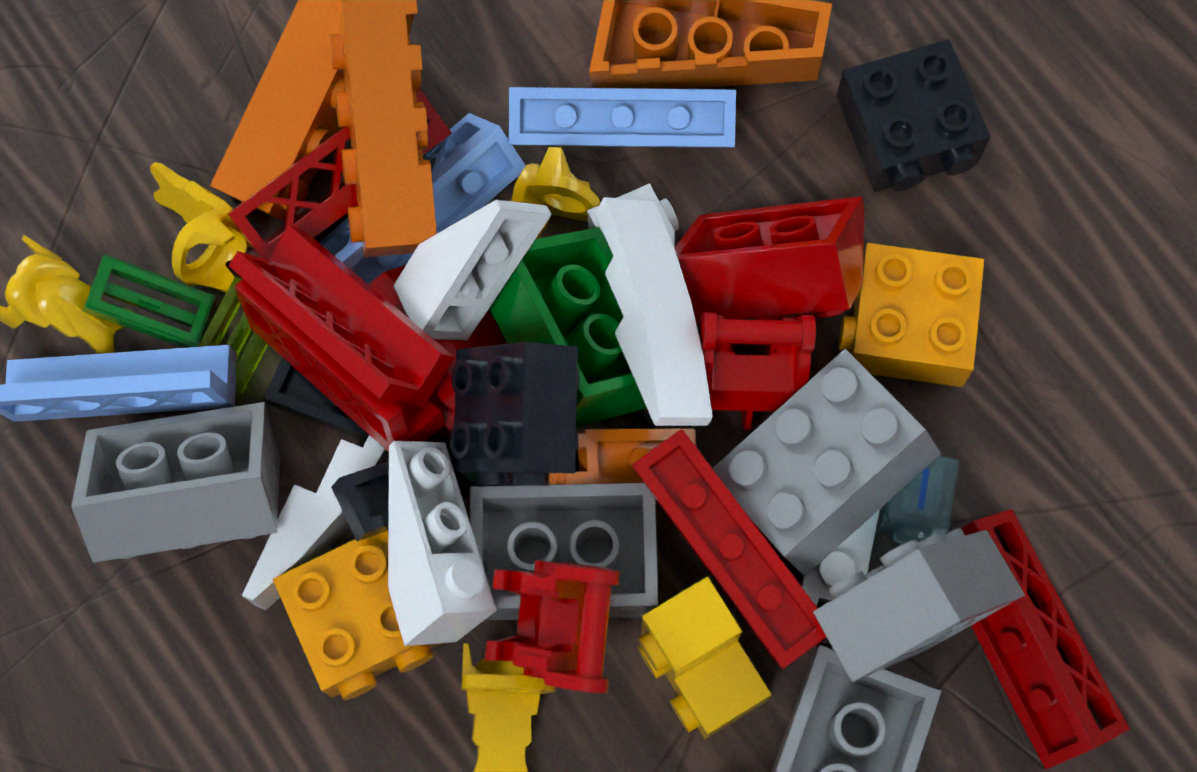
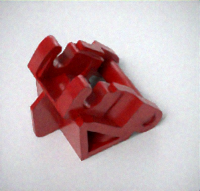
[699,312,816,430]
[485,560,620,693]

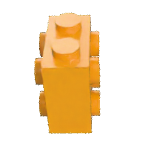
[839,243,984,387]
[272,530,443,700]

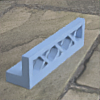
[509,87,736,148]
[319,113,525,284]
[0,345,237,422]

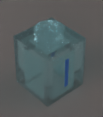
[879,456,959,544]

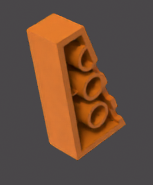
[210,0,345,222]
[329,0,437,258]
[589,0,832,89]

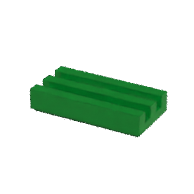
[82,254,215,348]

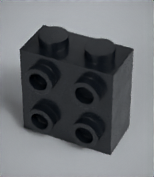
[836,39,991,192]
[450,342,580,486]

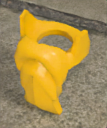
[509,147,601,239]
[150,162,250,293]
[0,235,135,354]
[462,643,556,772]

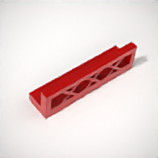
[227,90,452,259]
[229,226,455,408]
[234,279,445,452]
[632,428,827,670]
[961,509,1130,770]

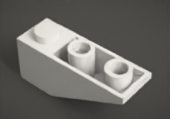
[388,441,496,646]

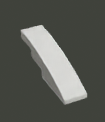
[595,197,713,426]
[242,435,389,610]

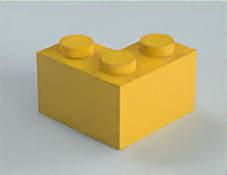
[637,577,772,740]

